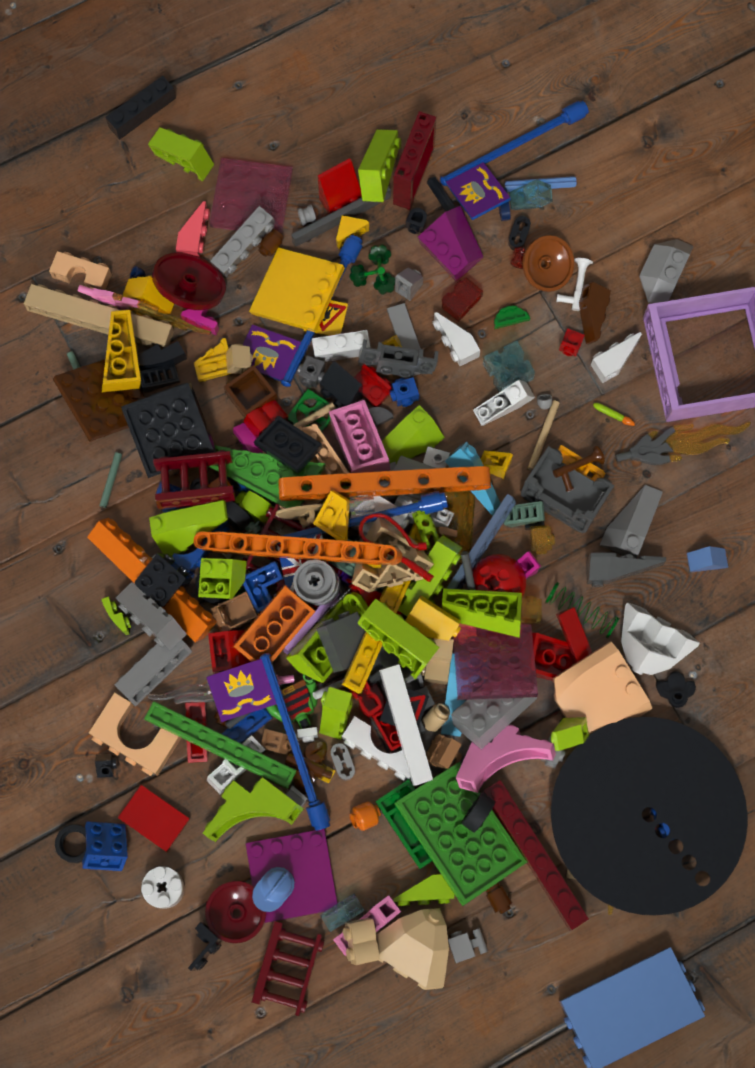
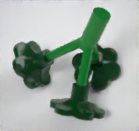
[349,244,395,295]

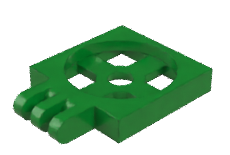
[287,389,338,433]

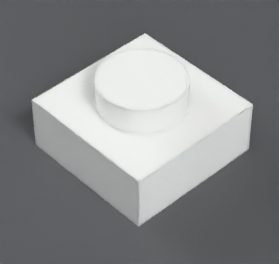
[297,727,318,743]

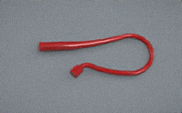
[359,513,434,583]

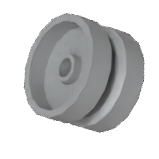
[293,559,340,606]

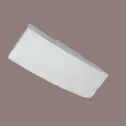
[207,735,265,794]

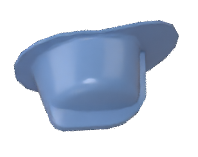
[252,867,295,912]

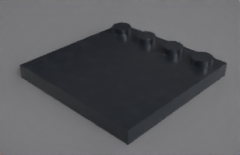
[121,382,217,478]

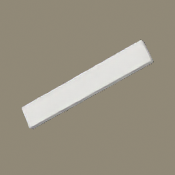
[379,664,433,786]

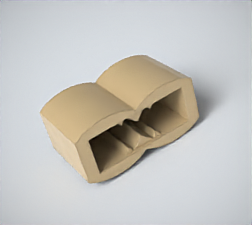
[343,918,379,965]

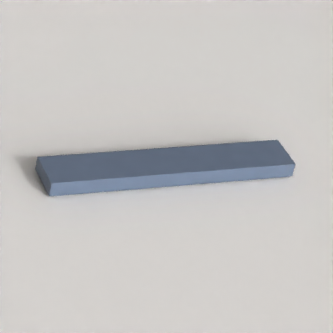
[446,494,516,589]

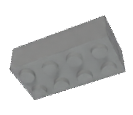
[451,664,537,749]

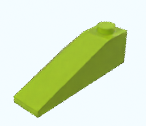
[149,500,228,556]

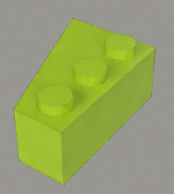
[148,127,214,181]
[319,687,353,740]

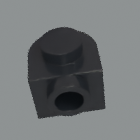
[406,208,427,234]
[95,753,118,778]

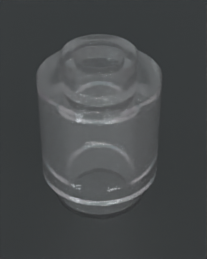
[349,495,375,516]

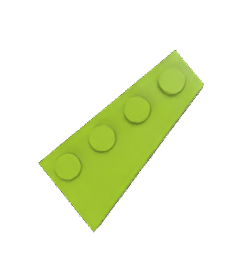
[358,129,401,202]
[442,588,522,638]
[358,599,440,680]

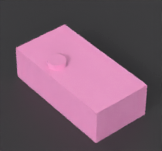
[329,400,391,473]

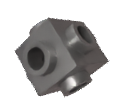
[297,355,325,388]

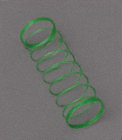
[545,582,620,639]

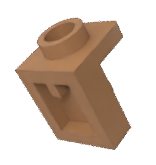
[430,526,457,545]
[261,729,292,755]

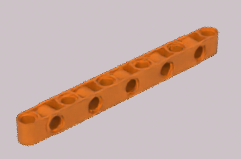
[278,466,491,501]
[194,532,402,565]

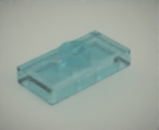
[320,893,365,932]

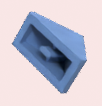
[687,546,728,572]

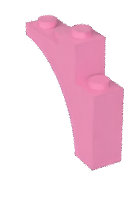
[456,724,556,793]

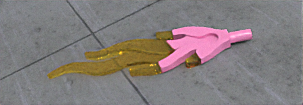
[78,285,212,335]

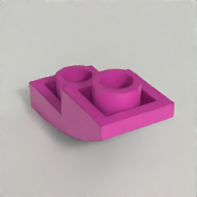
[233,423,263,454]

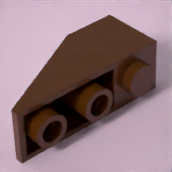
[579,282,611,345]

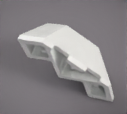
[621,603,700,675]

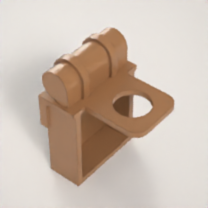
[210,592,259,632]
[425,734,462,769]

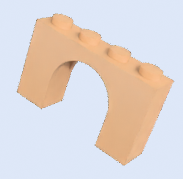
[89,693,181,776]

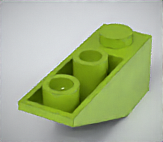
[393,874,454,906]

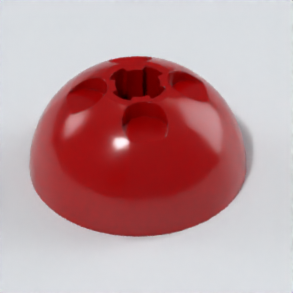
[472,554,526,597]

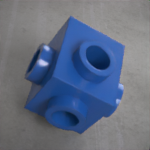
[389,377,419,407]

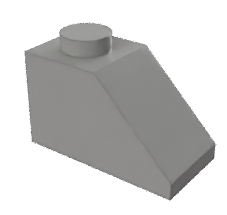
[395,268,423,301]

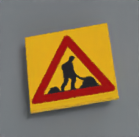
[304,300,348,336]

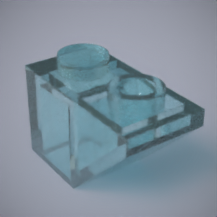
[509,179,553,210]

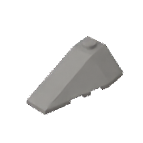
[599,485,663,559]

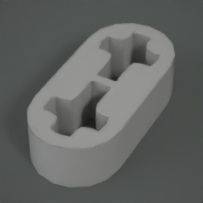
[331,743,355,781]

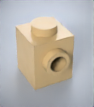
[226,344,253,374]

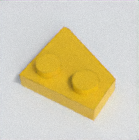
[194,338,232,382]
[313,490,350,541]

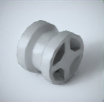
[297,205,316,226]

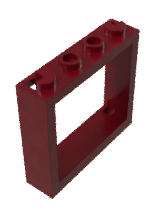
[393,111,437,210]

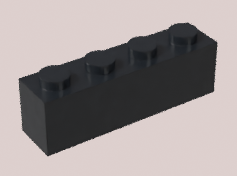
[105,75,176,140]

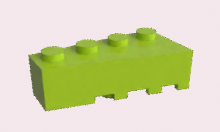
[398,535,462,616]

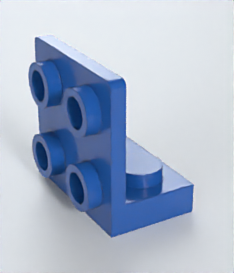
[82,821,128,871]

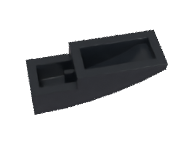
[137,341,187,371]

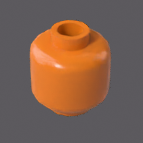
[350,801,381,831]

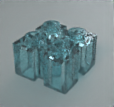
[483,341,535,393]

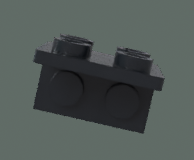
[188,922,222,971]

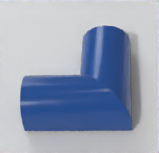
[243,561,284,613]

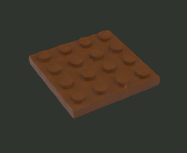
[53,359,145,442]

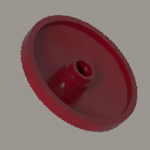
[152,253,226,310]

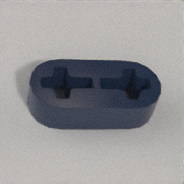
[498,187,511,221]

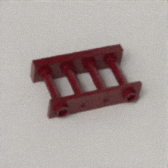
[153,450,235,509]
[242,504,317,593]
[251,921,325,1016]

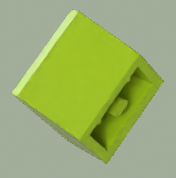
[198,558,247,599]

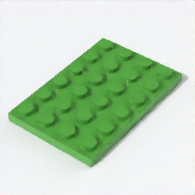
[395,762,527,906]

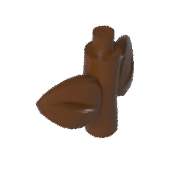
[285,741,333,795]

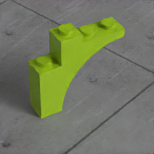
[202,777,304,842]

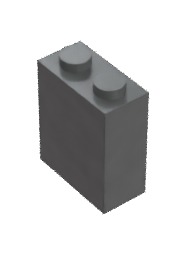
[316,611,365,673]

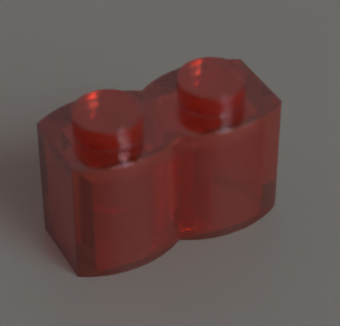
[442,277,483,322]

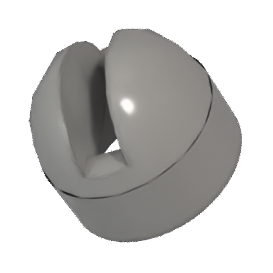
[537,394,552,410]

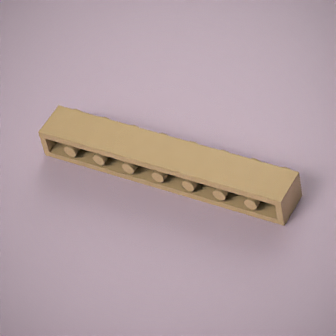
[24,284,174,350]

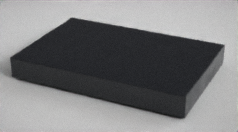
[254,415,323,474]

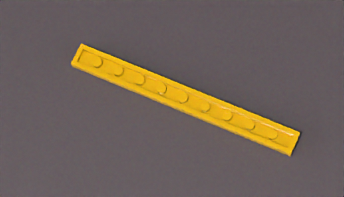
[342,522,432,694]

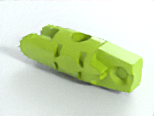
[412,501,439,551]

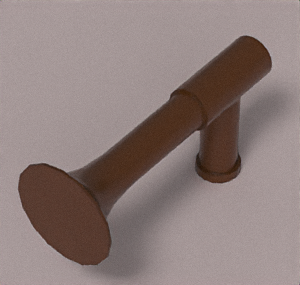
[553,446,605,492]

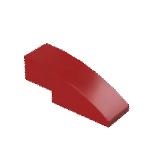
[185,699,208,763]

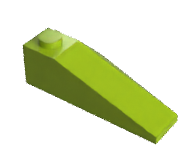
[382,405,445,465]
[286,600,346,683]

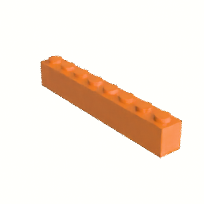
[87,517,217,643]

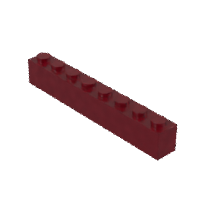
[483,780,589,931]

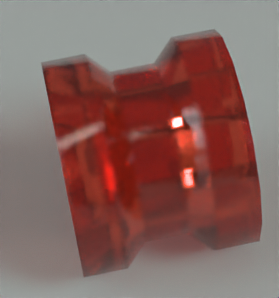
[510,247,526,269]

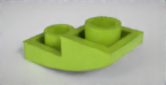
[101,597,131,635]

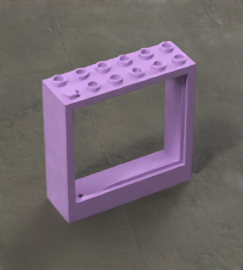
[643,287,755,422]

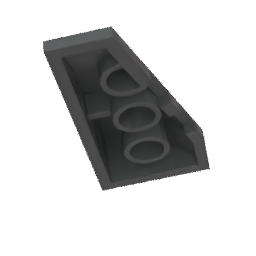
[586,553,666,587]

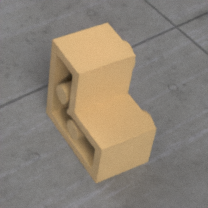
[421,638,454,685]

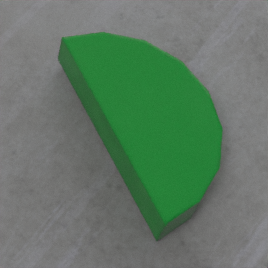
[494,305,530,330]

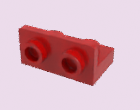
[354,364,392,407]

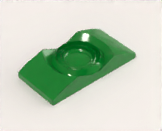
[375,779,432,869]

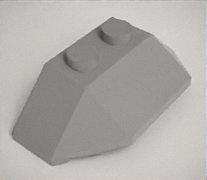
[639,239,694,304]

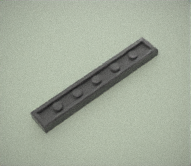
[291,186,391,247]

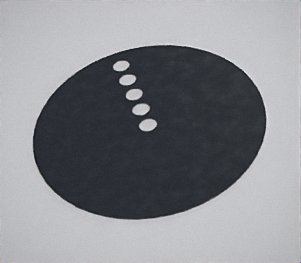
[551,717,748,916]

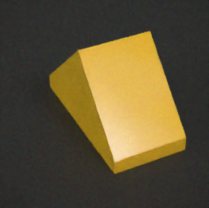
[336,215,369,249]
[481,450,513,479]

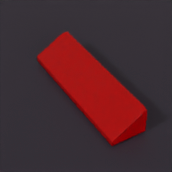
[556,607,592,663]

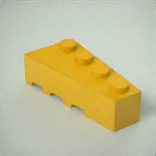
[102,310,141,392]

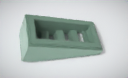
[504,501,545,528]

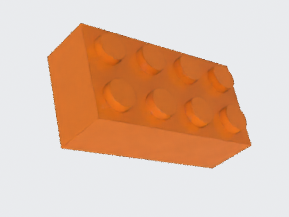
[234,584,315,662]

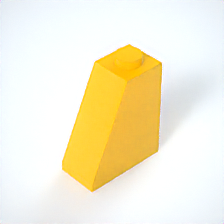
[405,596,461,641]

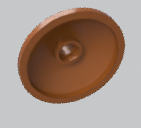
[523,235,574,292]

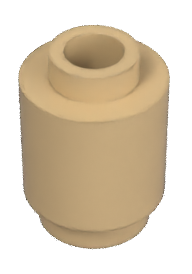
[422,703,450,732]

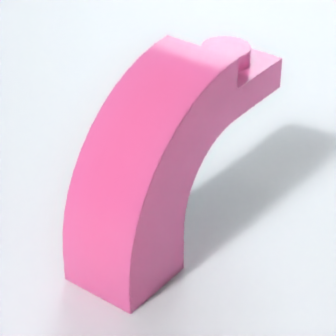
[333,895,401,956]

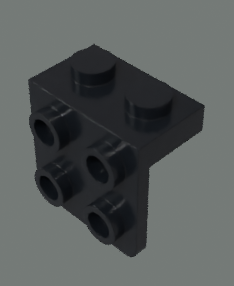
[135,553,193,607]

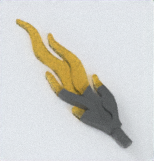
[615,421,751,465]

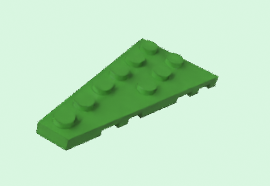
[208,446,326,509]

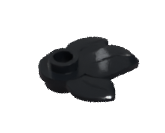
[656,670,696,708]

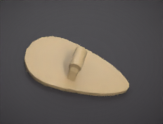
[276,504,323,528]

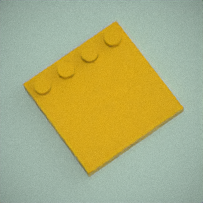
[249,248,345,333]

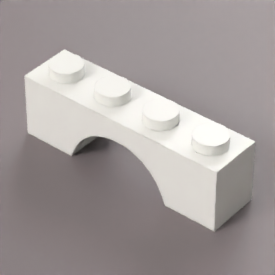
[342,716,410,781]

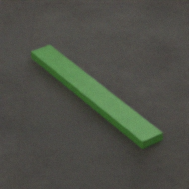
[144,701,297,790]

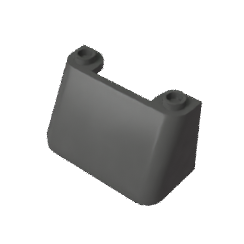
[521,446,615,533]

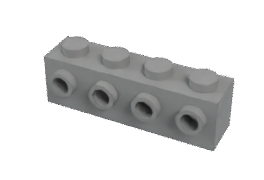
[210,206,275,278]
[115,640,192,707]

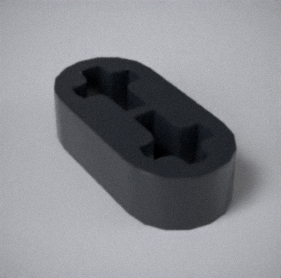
[508,216,531,251]

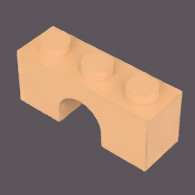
[49,251,112,290]

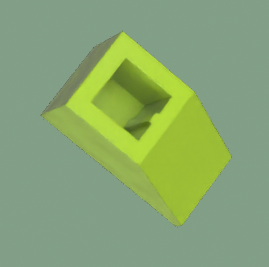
[551,717,589,751]

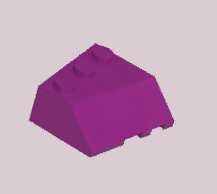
[418,206,484,282]

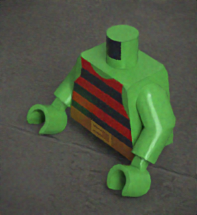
[266,674,318,729]

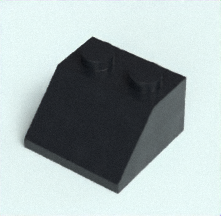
[320,361,363,408]

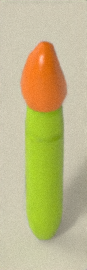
[593,403,635,426]

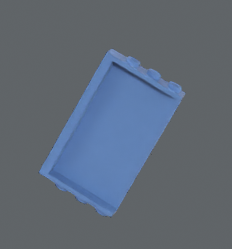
[559,947,705,1068]

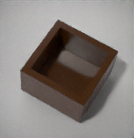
[224,365,278,418]

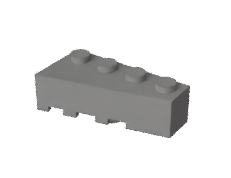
[116,582,187,651]

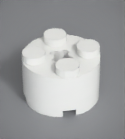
[141,867,184,909]

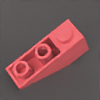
[176,201,210,257]

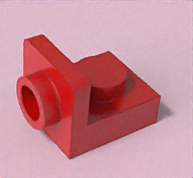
[559,328,585,357]

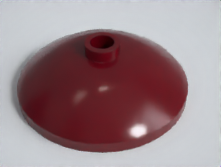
[205,881,266,943]

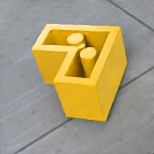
[122,275,174,315]

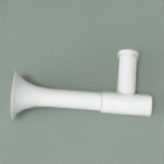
[556,258,593,311]

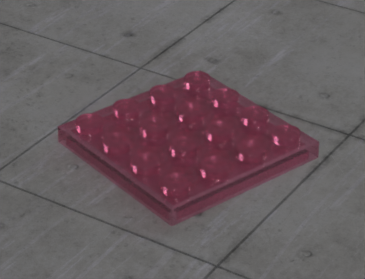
[209,158,293,234]
[453,624,538,700]

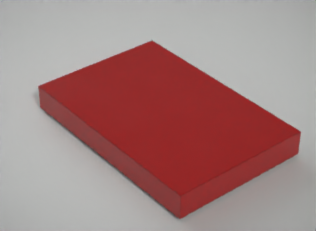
[118,785,190,852]

